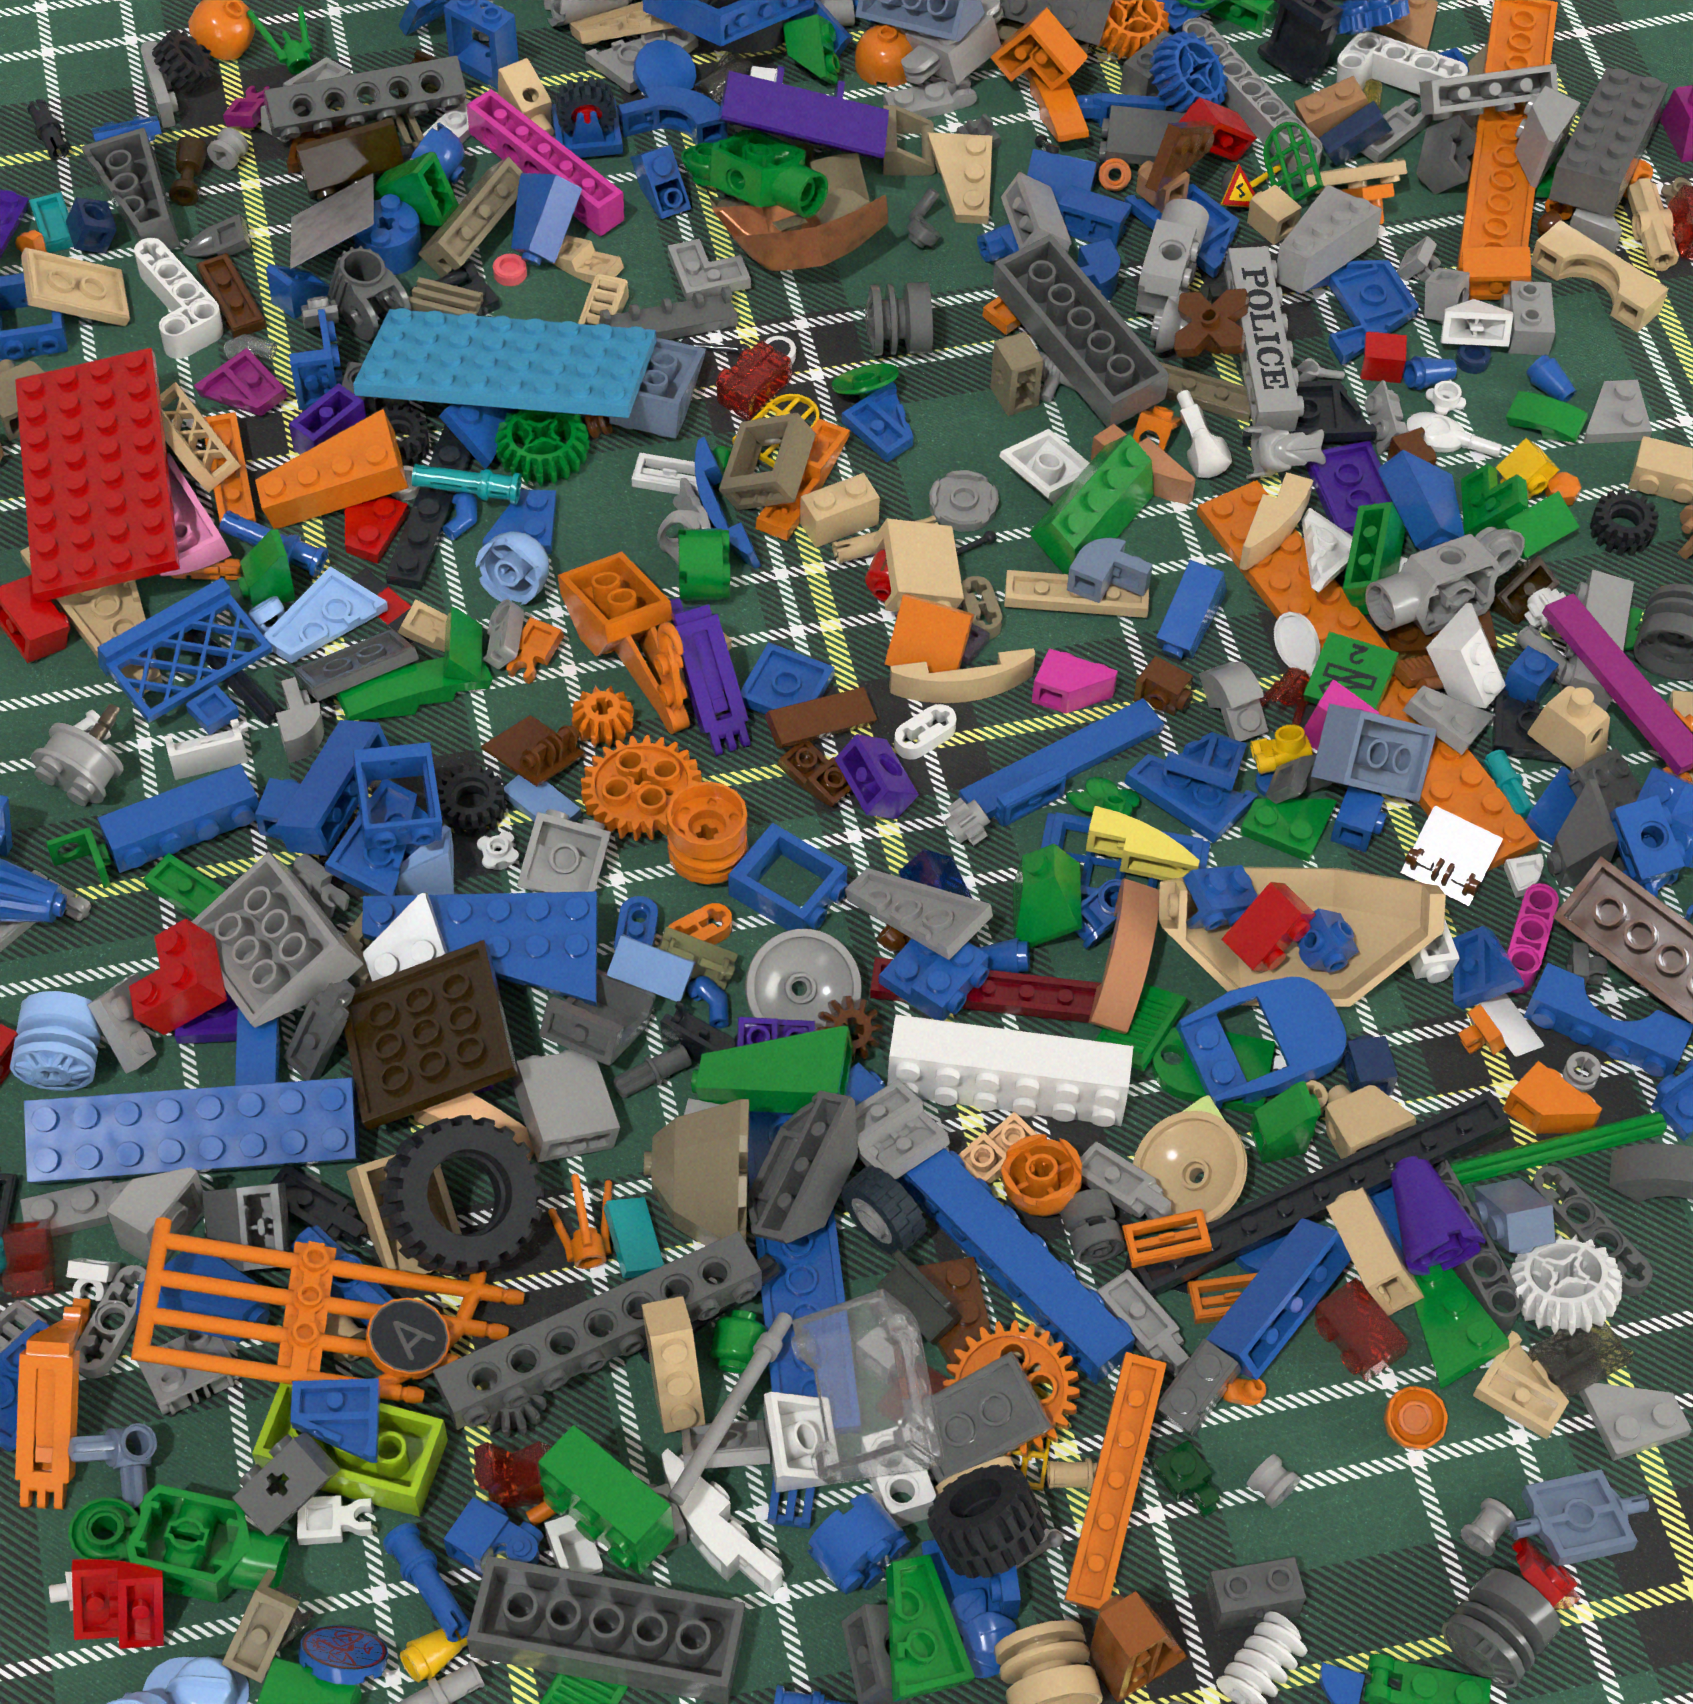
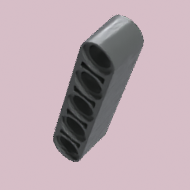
[1432,1159,1523,1334]

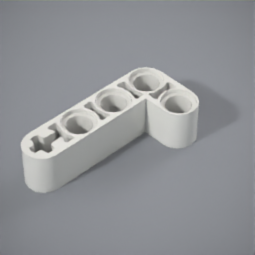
[1336,32,1468,95]
[134,238,224,359]

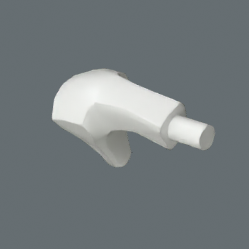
[1177,390,1232,478]

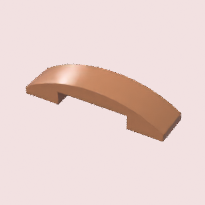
[1089,878,1160,1034]

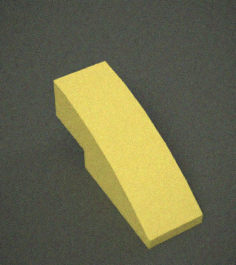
[1086,806,1200,881]

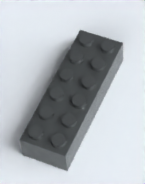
[1549,68,1669,217]
[992,234,1169,428]
[467,1556,746,1704]

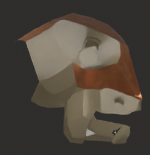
[706,143,888,271]

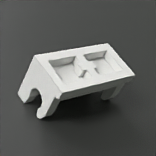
[164,719,248,780]

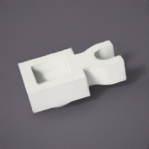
[297,1495,373,1545]

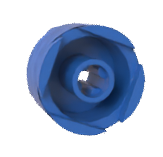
[354,194,422,275]
[807,1493,911,1595]

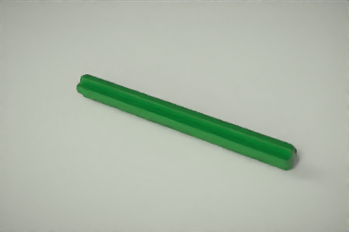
[1450,1112,1667,1185]

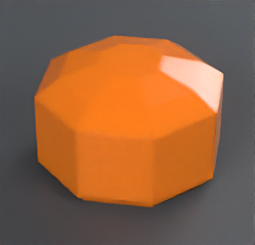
[1544,472,1582,506]

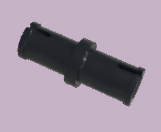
[27,99,69,160]

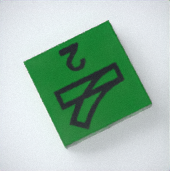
[1303,631,1399,711]

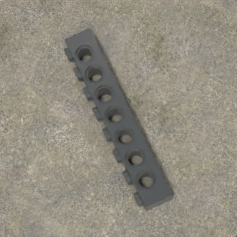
[433,1231,762,1430]

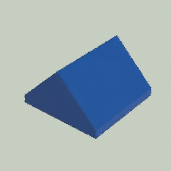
[1027,149,1101,204]

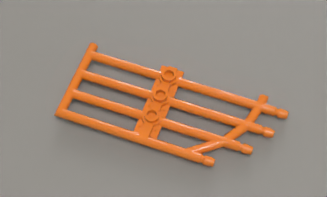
[131,1217,525,1404]

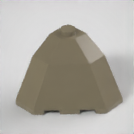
[644,1099,749,1246]

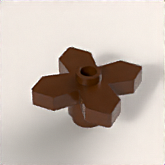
[1174,288,1249,358]

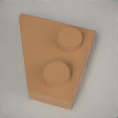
[1375,0,1438,50]

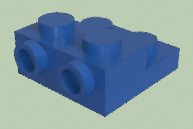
[879,939,990,1021]

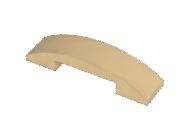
[889,648,1035,703]

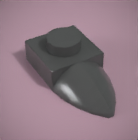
[183,214,251,257]

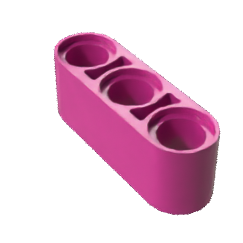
[1506,883,1559,994]

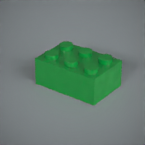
[538,1425,675,1575]

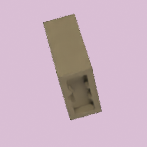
[719,413,816,510]

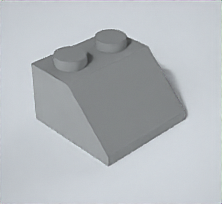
[1514,86,1580,188]
[107,1167,204,1264]

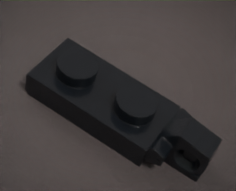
[269,1165,369,1248]

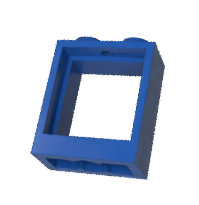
[444,0,519,90]
[0,273,68,361]
[353,742,442,850]
[728,823,849,931]

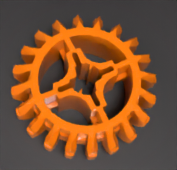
[1097,0,1170,60]

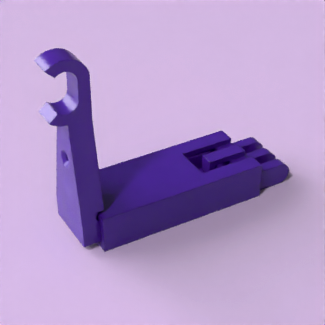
[669,598,750,757]

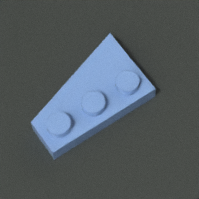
[263,566,388,663]

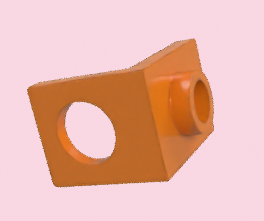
[1133,405,1182,452]

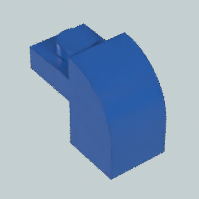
[1077,239,1120,301]

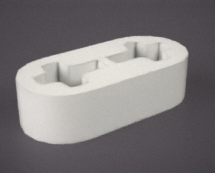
[894,704,956,760]

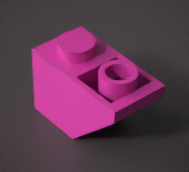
[1032,648,1118,714]

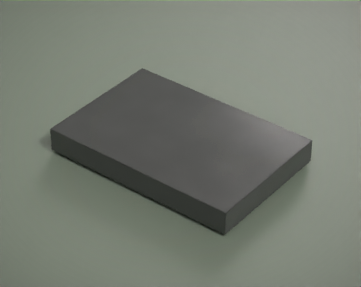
[293,629,419,701]
[902,1351,1054,1484]

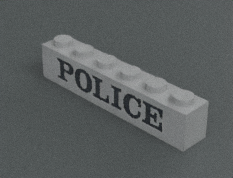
[1224,246,1304,431]

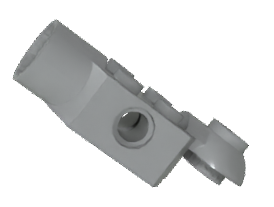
[1135,199,1209,353]
[1366,527,1525,635]

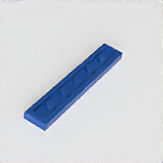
[958,698,1164,819]

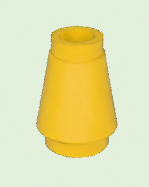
[400,1628,468,1683]

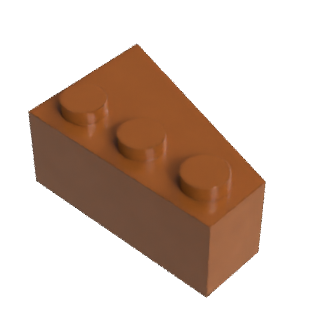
[1088,1591,1188,1703]

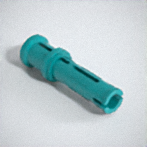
[412,464,522,505]

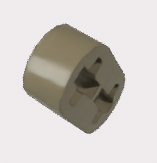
[960,576,1002,640]

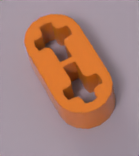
[668,903,732,945]

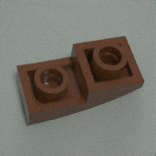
[777,741,852,807]

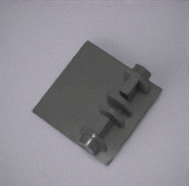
[1567,748,1642,813]

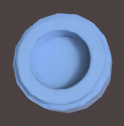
[247,596,285,635]

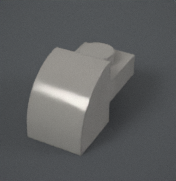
[275,677,324,763]

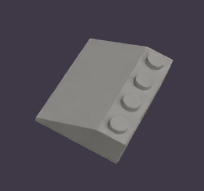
[191,851,364,1028]

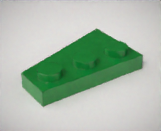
[886,1554,975,1702]

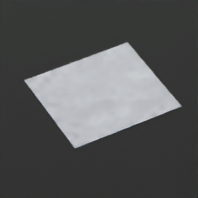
[290,173,374,269]

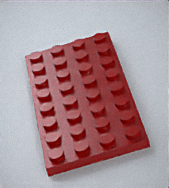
[15,348,180,602]

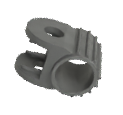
[328,246,411,341]

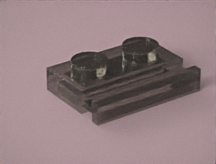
[1528,1321,1633,1399]

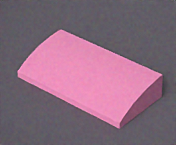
[160,453,231,576]

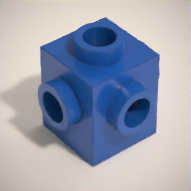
[1297,908,1359,973]

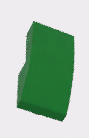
[1506,391,1588,443]

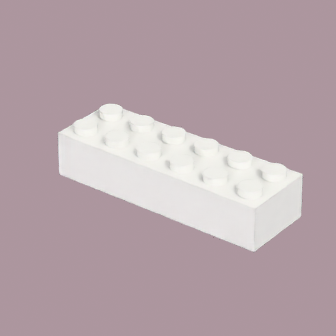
[887,1015,1133,1127]

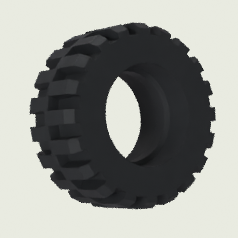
[379,1115,544,1276]

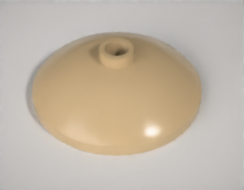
[1133,1111,1247,1230]

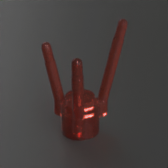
[1259,667,1310,726]

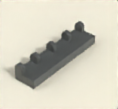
[599,286,738,340]

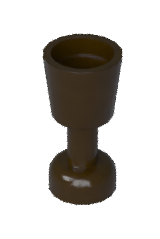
[169,136,208,206]

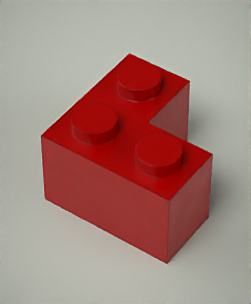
[129,918,227,1035]

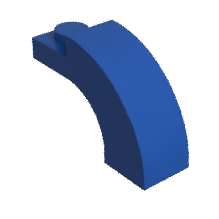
[618,86,727,145]

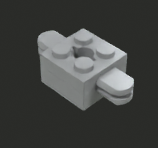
[901,0,1004,84]

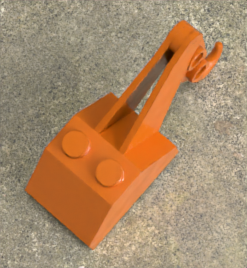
[558,552,690,734]

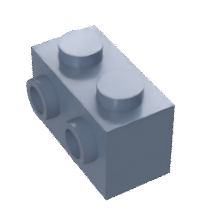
[1472,1178,1556,1254]

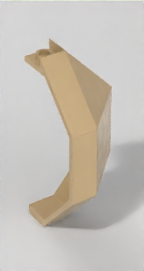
[1158,867,1446,1007]

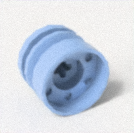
[10,991,102,1091]

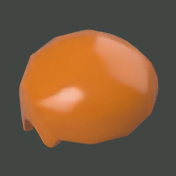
[1383,1386,1448,1450]

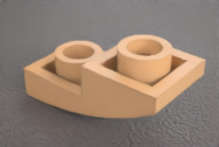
[959,1112,1037,1184]

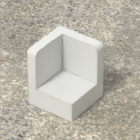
[545,1515,603,1575]

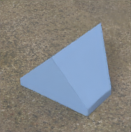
[395,825,454,895]

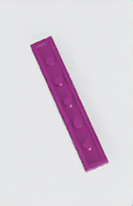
[1542,593,1693,775]

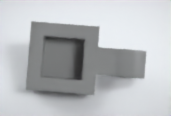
[292,854,350,918]

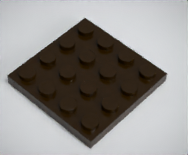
[344,940,518,1130]

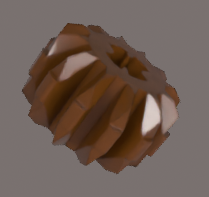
[815,996,882,1063]

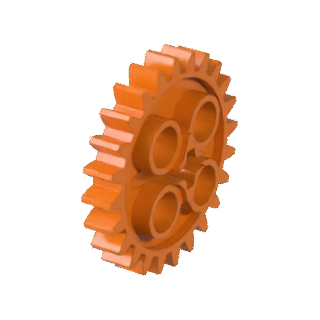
[581,735,702,841]
[943,1320,1080,1458]

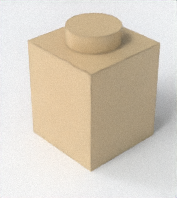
[1247,185,1302,245]

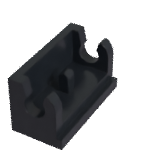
[660,1001,737,1064]

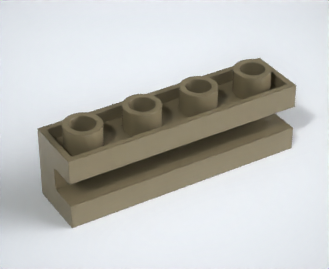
[418,156,524,277]

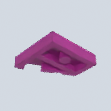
[194,348,289,416]

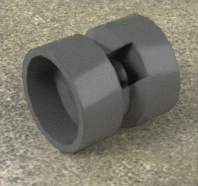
[1060,1189,1126,1265]

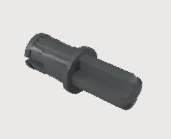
[613,1043,692,1098]

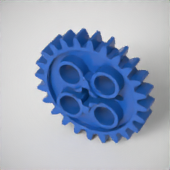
[1336,0,1410,35]

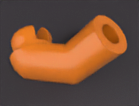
[1223,1378,1266,1406]

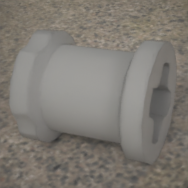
[1461,1498,1516,1556]

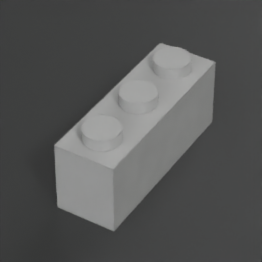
[1001,172,1072,253]

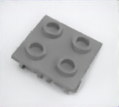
[137,1331,240,1415]

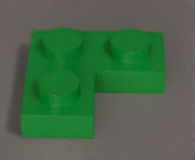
[1461,463,1528,537]

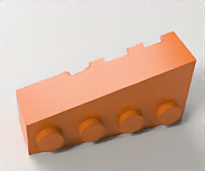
[255,409,409,529]

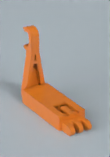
[15,1298,91,1510]

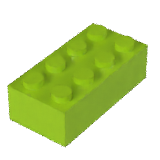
[252,1383,448,1517]

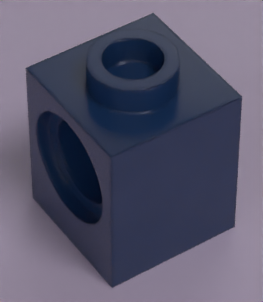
[66,197,117,254]
[1342,1035,1398,1096]

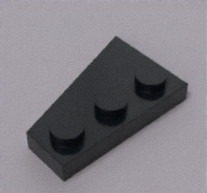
[1492,689,1563,762]

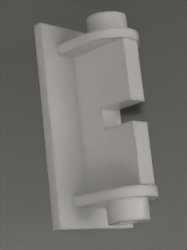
[1364,380,1408,455]

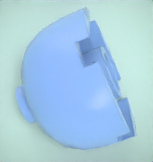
[475,532,549,605]

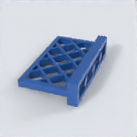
[97,577,272,723]

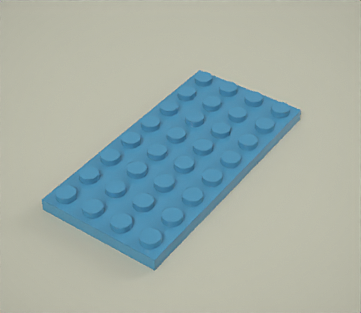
[353,308,657,418]

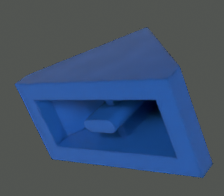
[266,264,330,320]

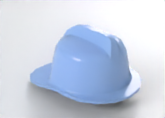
[143,1656,249,1704]

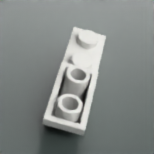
[662,1448,783,1597]

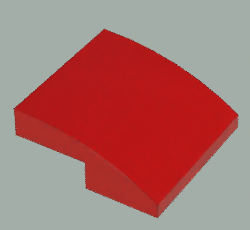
[72,1559,164,1649]

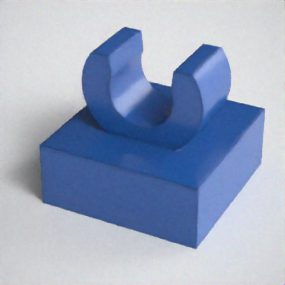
[186,685,240,735]

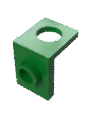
[46,827,112,889]

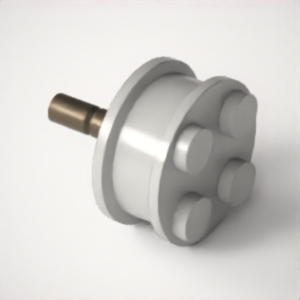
[31,704,123,806]

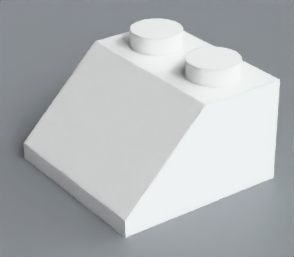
[1426,603,1506,708]

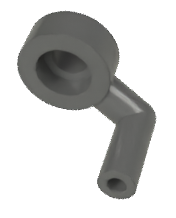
[907,187,941,248]

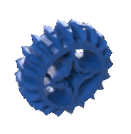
[1149,31,1228,113]

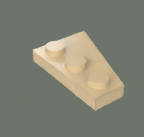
[1306,158,1407,194]

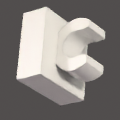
[66,1258,120,1301]

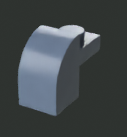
[1067,538,1153,603]

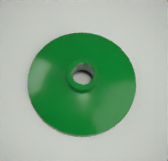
[832,363,899,400]

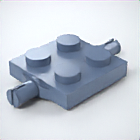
[1509,1469,1649,1567]

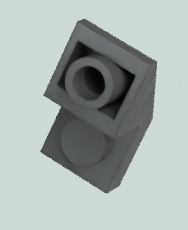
[1265,754,1334,804]

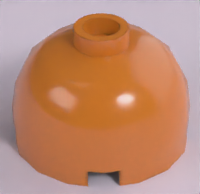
[188,0,255,61]
[855,24,913,87]
[1001,1134,1082,1217]

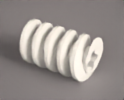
[1216,1611,1308,1704]

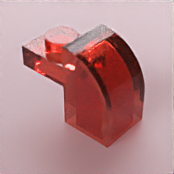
[2,1219,56,1298]
[473,1441,552,1508]

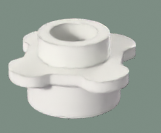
[1426,381,1466,415]
[477,831,519,870]

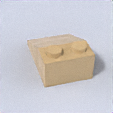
[346,1154,462,1274]

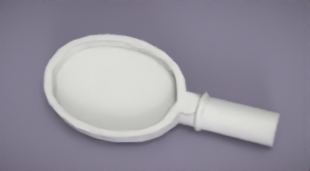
[1406,412,1502,458]
[1274,612,1320,678]

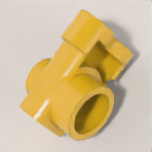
[1250,725,1313,774]

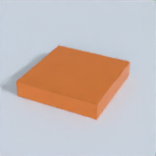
[885,593,975,673]

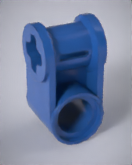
[1075,879,1121,950]

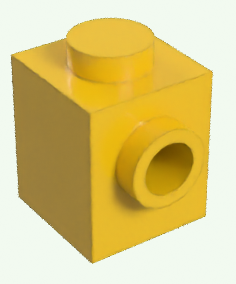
[1495,438,1560,499]

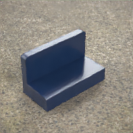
[1319,101,1392,167]

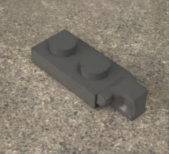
[283,979,356,1081]

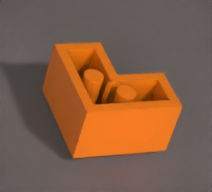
[990,7,1089,91]

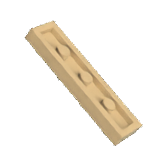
[1004,570,1149,618]

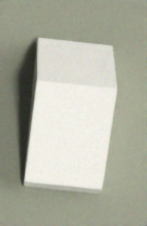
[1440,299,1513,346]

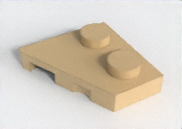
[1473,1331,1569,1440]

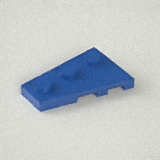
[1124,754,1259,844]
[325,779,417,896]

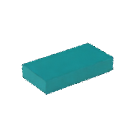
[29,192,73,253]
[603,1197,664,1279]

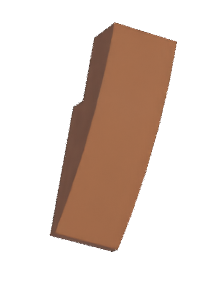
[1091,424,1196,505]

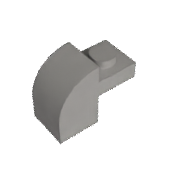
[1199,662,1269,741]

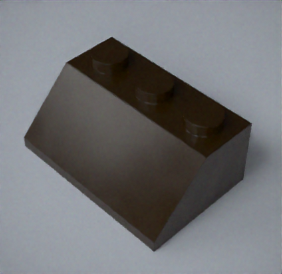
[296,117,404,201]

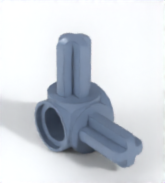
[68,1423,157,1510]

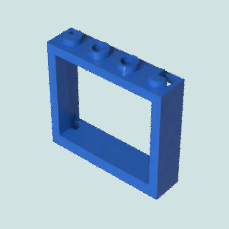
[643,0,814,46]

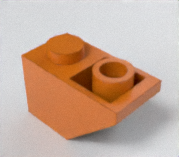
[1503,1061,1603,1134]

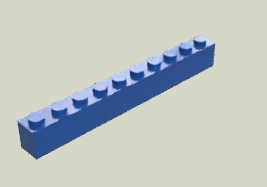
[846,1063,1135,1385]

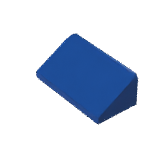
[1526,766,1577,846]

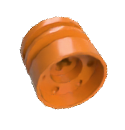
[667,781,747,884]

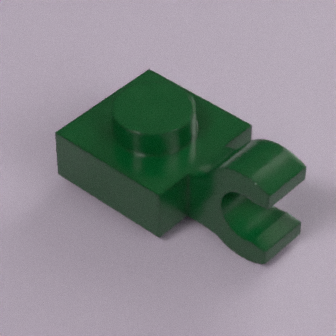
[1152,1440,1220,1518]

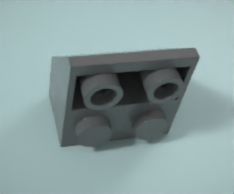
[202,1183,291,1271]

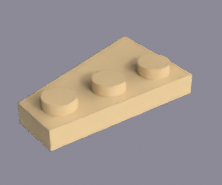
[569,1,677,45]
[927,132,992,224]

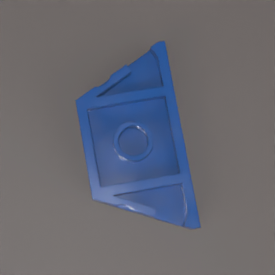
[1125,184,1240,278]

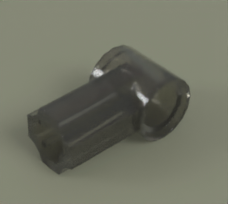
[695,52,757,104]

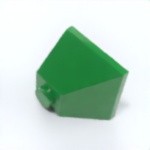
[1013,843,1082,948]

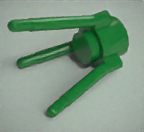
[247,6,313,75]

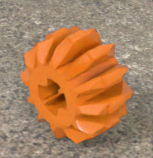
[571,685,634,748]

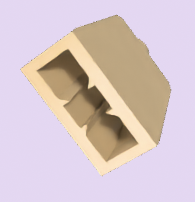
[498,58,555,137]
[1527,686,1610,770]
[1325,1085,1416,1159]

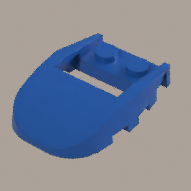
[1176,977,1346,1109]

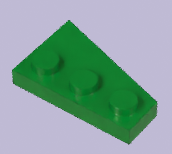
[1412,1264,1510,1390]

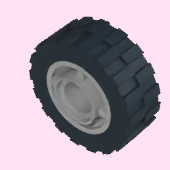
[841,1165,927,1255]

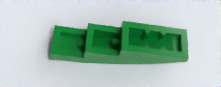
[336,657,493,721]

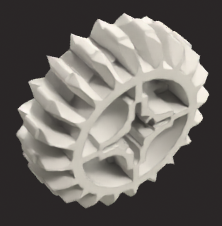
[1510,1233,1622,1336]

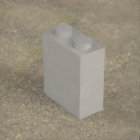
[511,1049,620,1162]

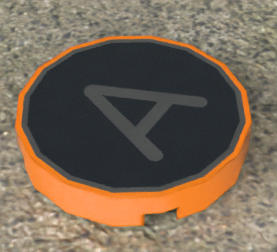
[365,1298,450,1380]

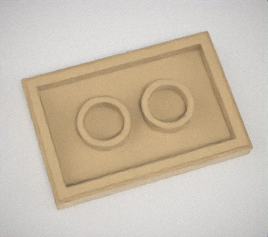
[21,248,130,327]

